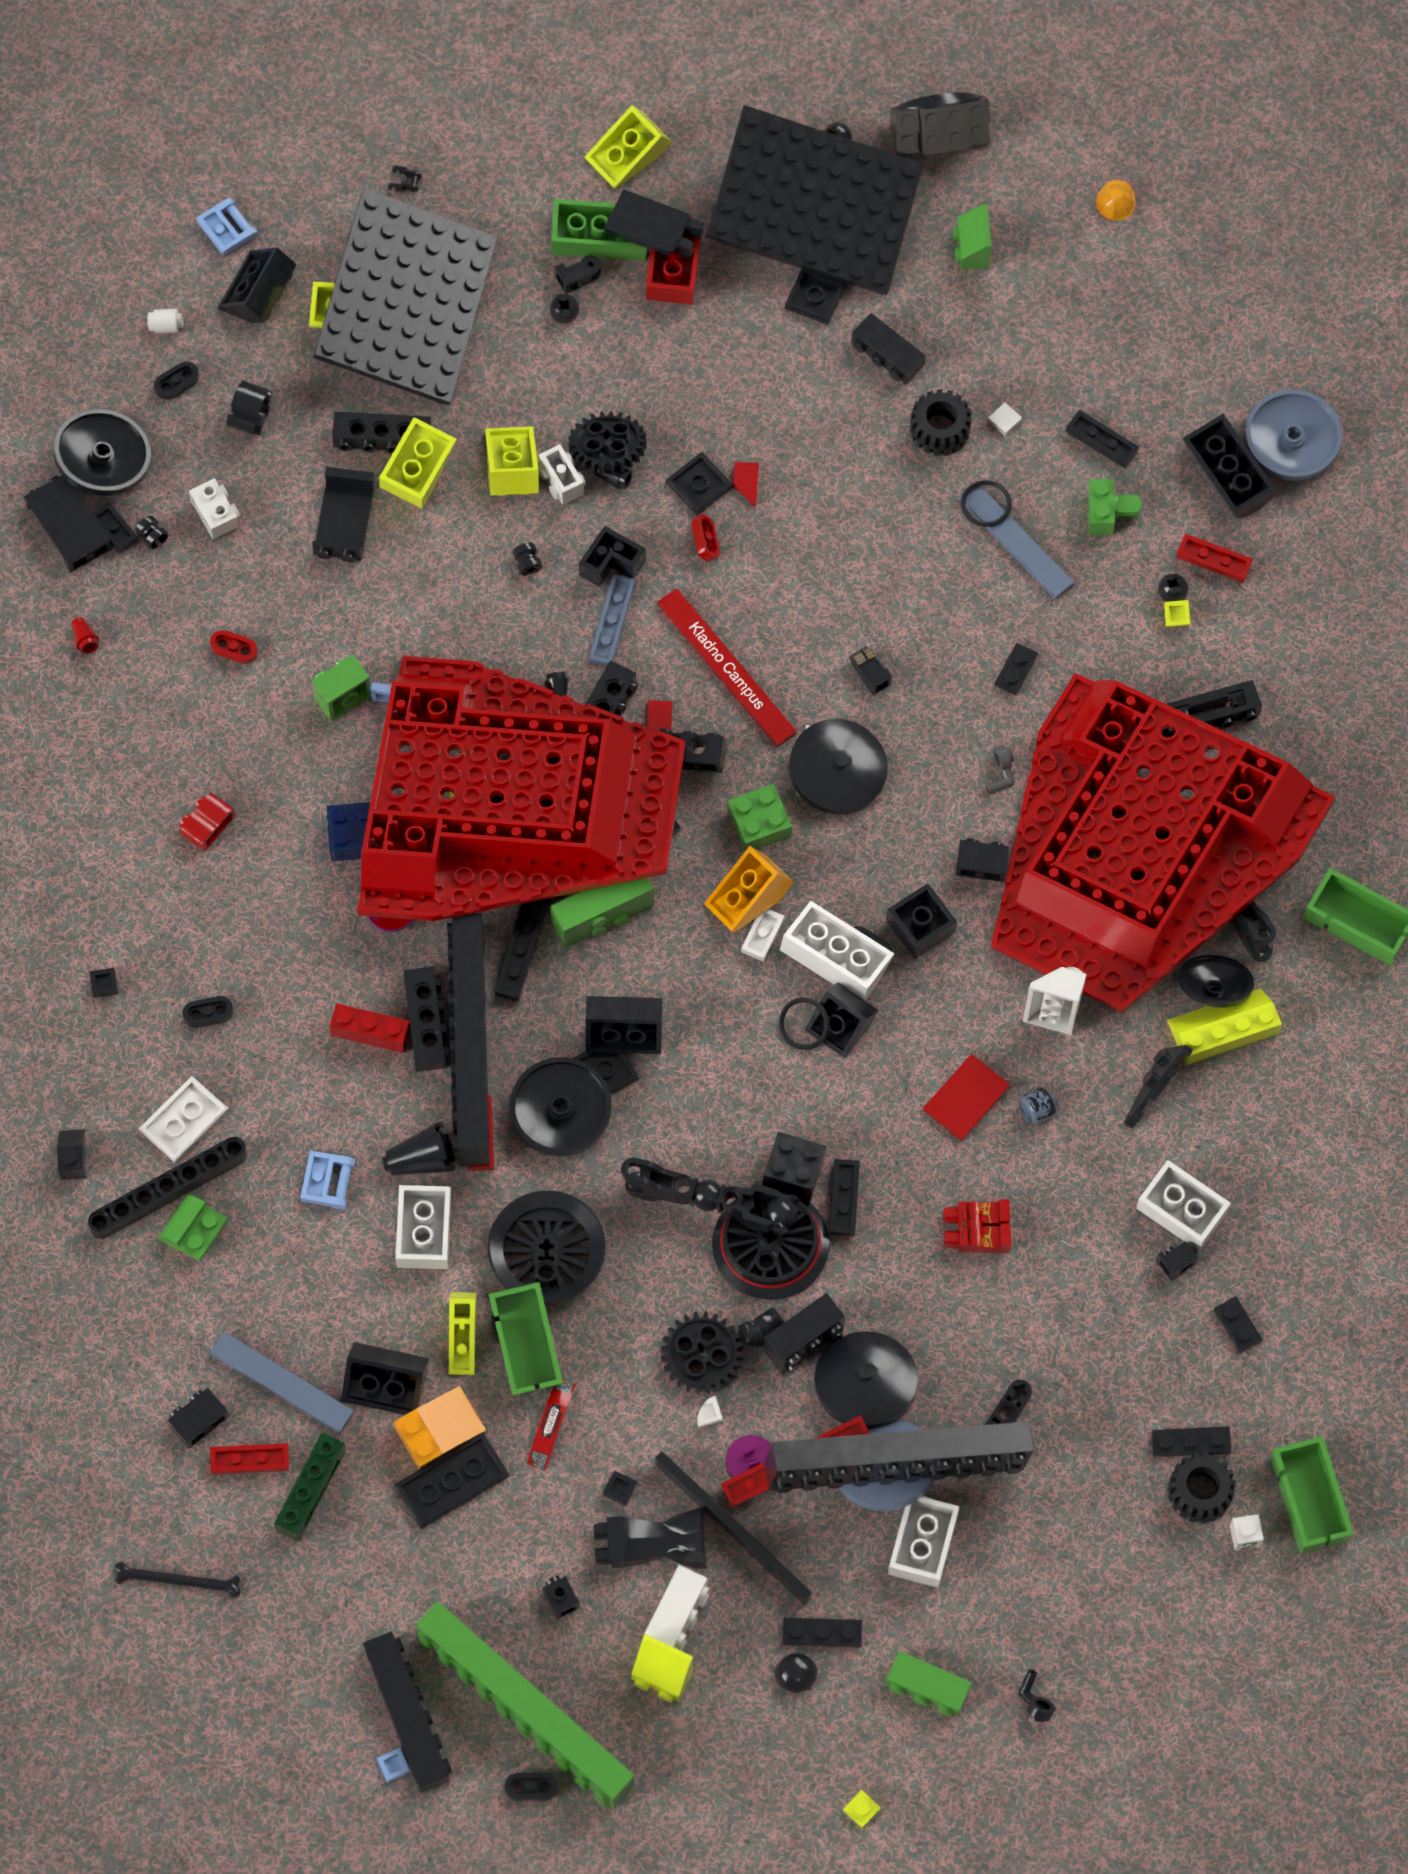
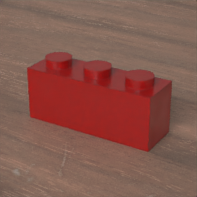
[329,1003,411,1053]

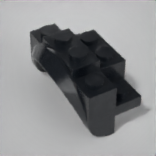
[890,92,991,155]

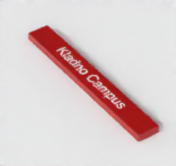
[657,588,797,747]

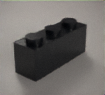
[851,313,926,384]

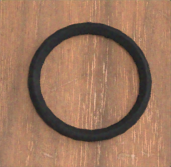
[961,480,1012,527]
[779,997,830,1050]

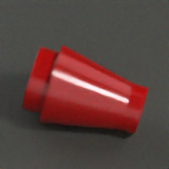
[71,617,99,654]

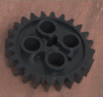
[568,411,647,475]
[661,1311,744,1395]

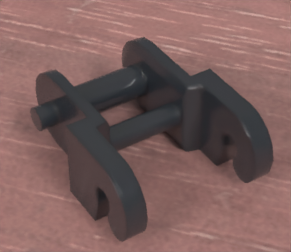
[388,165,422,192]

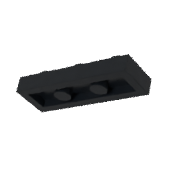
[1065,410,1139,469]
[829,1159,860,1236]
[1151,1426,1232,1457]
[783,1617,862,1648]

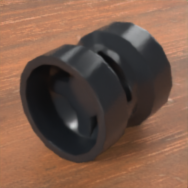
[135,515,169,550]
[512,543,543,576]

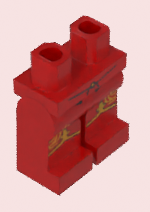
[943,1199,1011,1253]

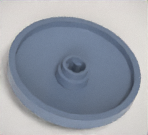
[1245,390,1342,481]
[840,1420,935,1511]

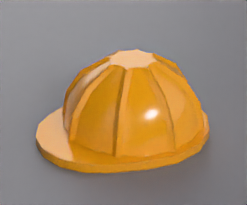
[1096,180,1136,220]

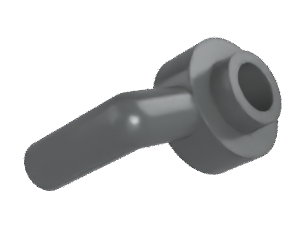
[985,745,1015,794]

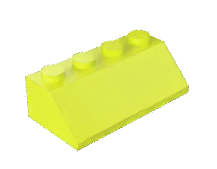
[1167,988,1282,1065]

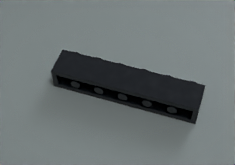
[363,1631,453,1793]

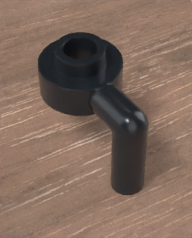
[1018,1669,1055,1722]

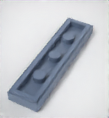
[588,574,636,667]

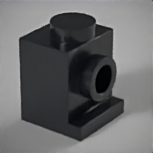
[1156,1241,1198,1281]
[542,1575,580,1620]

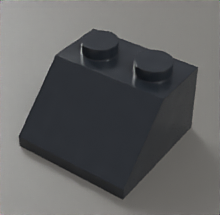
[804,982,879,1058]

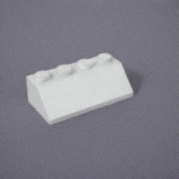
[780,901,894,1000]
[1023,967,1086,1035]

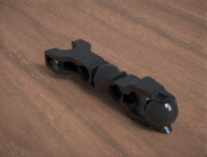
[1232,901,1276,962]
[621,1157,800,1235]

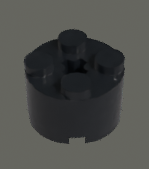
[226,380,273,436]

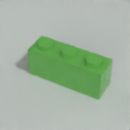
[886,1651,972,1717]

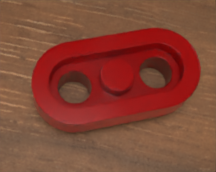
[691,514,720,562]
[210,630,258,664]

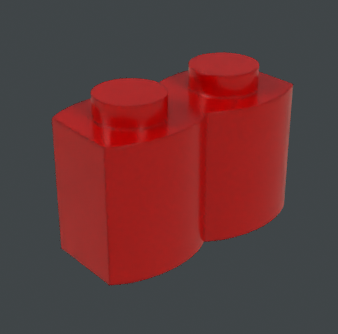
[180,792,235,852]

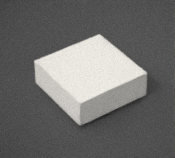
[988,403,1022,436]

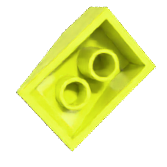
[585,105,672,189]
[379,417,457,509]
[485,426,539,496]
[631,1634,693,1703]

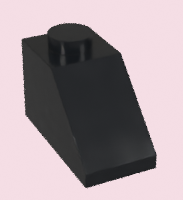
[57,1129,86,1180]

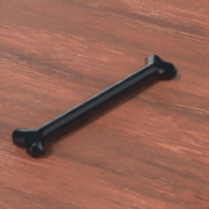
[115,1561,241,1598]

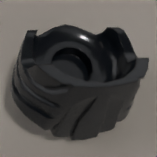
[738,1307,785,1347]

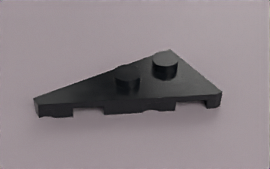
[1123,1044,1193,1128]

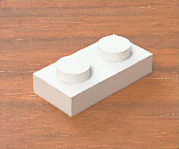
[741,909,785,962]

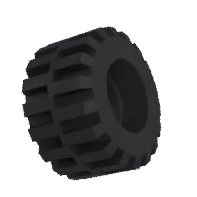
[910,389,971,456]
[1168,1452,1236,1523]

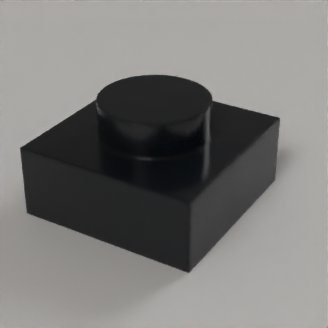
[89,968,119,998]
[603,1470,638,1507]

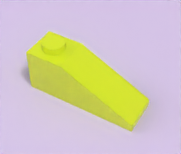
[448,1292,477,1375]

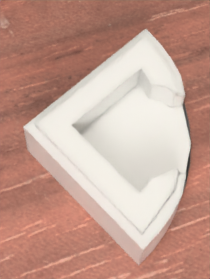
[697,1396,723,1429]

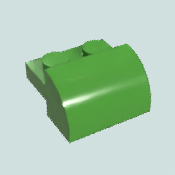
[158,1195,228,1262]

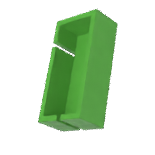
[1303,868,1408,966]
[489,1282,563,1395]
[1270,1436,1354,1555]

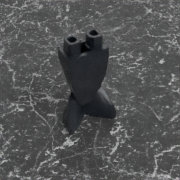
[593,1508,707,1569]

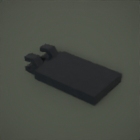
[604,189,704,258]

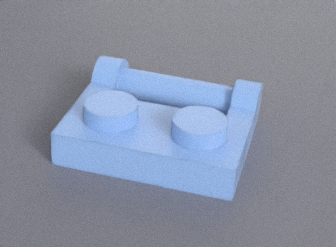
[196,198,259,256]
[300,1151,355,1209]

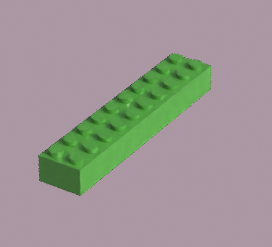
[416,1601,635,1809]

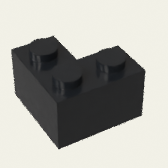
[579,525,646,587]

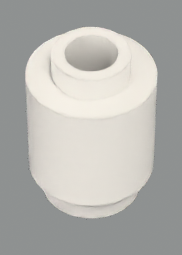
[148,309,184,334]

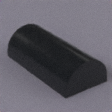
[1182,414,1276,518]

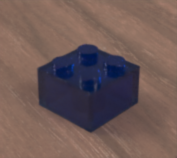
[327,802,370,862]

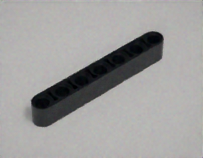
[87,1137,247,1239]

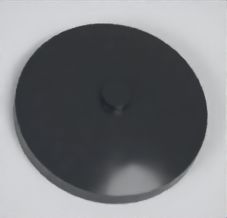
[53,409,151,496]
[789,719,888,815]
[510,1057,612,1156]
[814,1331,918,1429]

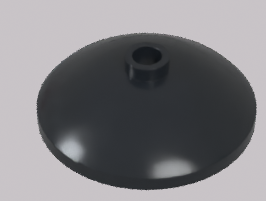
[1178,955,1254,1008]

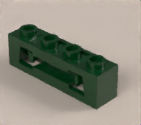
[274,1432,346,1542]

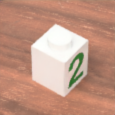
[1230,1514,1264,1551]

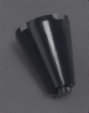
[382,1122,456,1175]

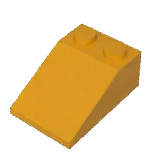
[704,846,794,933]
[393,1386,486,1470]

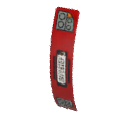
[527,1380,577,1470]

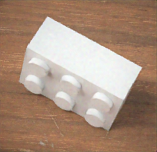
[1136,1160,1231,1251]
[396,1185,452,1269]
[888,1497,960,1588]
[644,1565,710,1651]

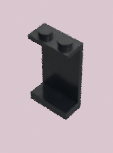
[312,467,375,562]
[24,475,112,573]

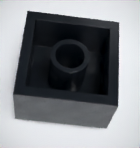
[886,883,957,958]
[762,1132,827,1203]

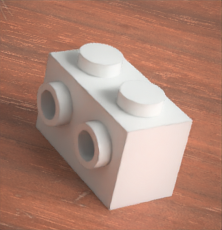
[538,444,586,505]
[189,478,240,540]

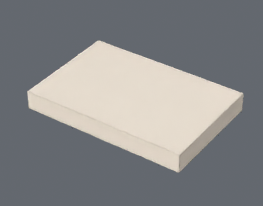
[139,1076,229,1163]

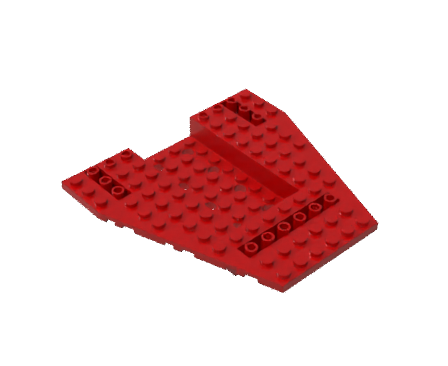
[357,656,686,921]
[991,673,1336,1014]

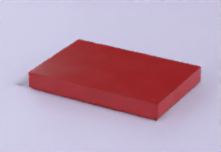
[923,1054,1010,1142]

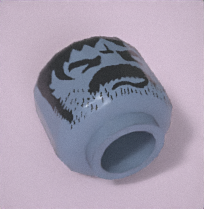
[1019,1087,1058,1125]

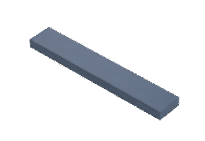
[958,486,1074,600]
[210,1332,354,1434]

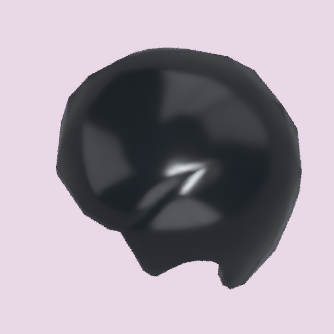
[774,1653,818,1693]

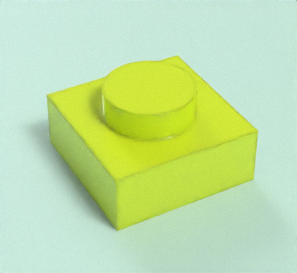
[1164,600,1190,627]
[843,1790,881,1829]

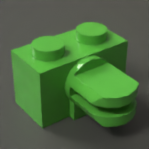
[1088,479,1142,535]

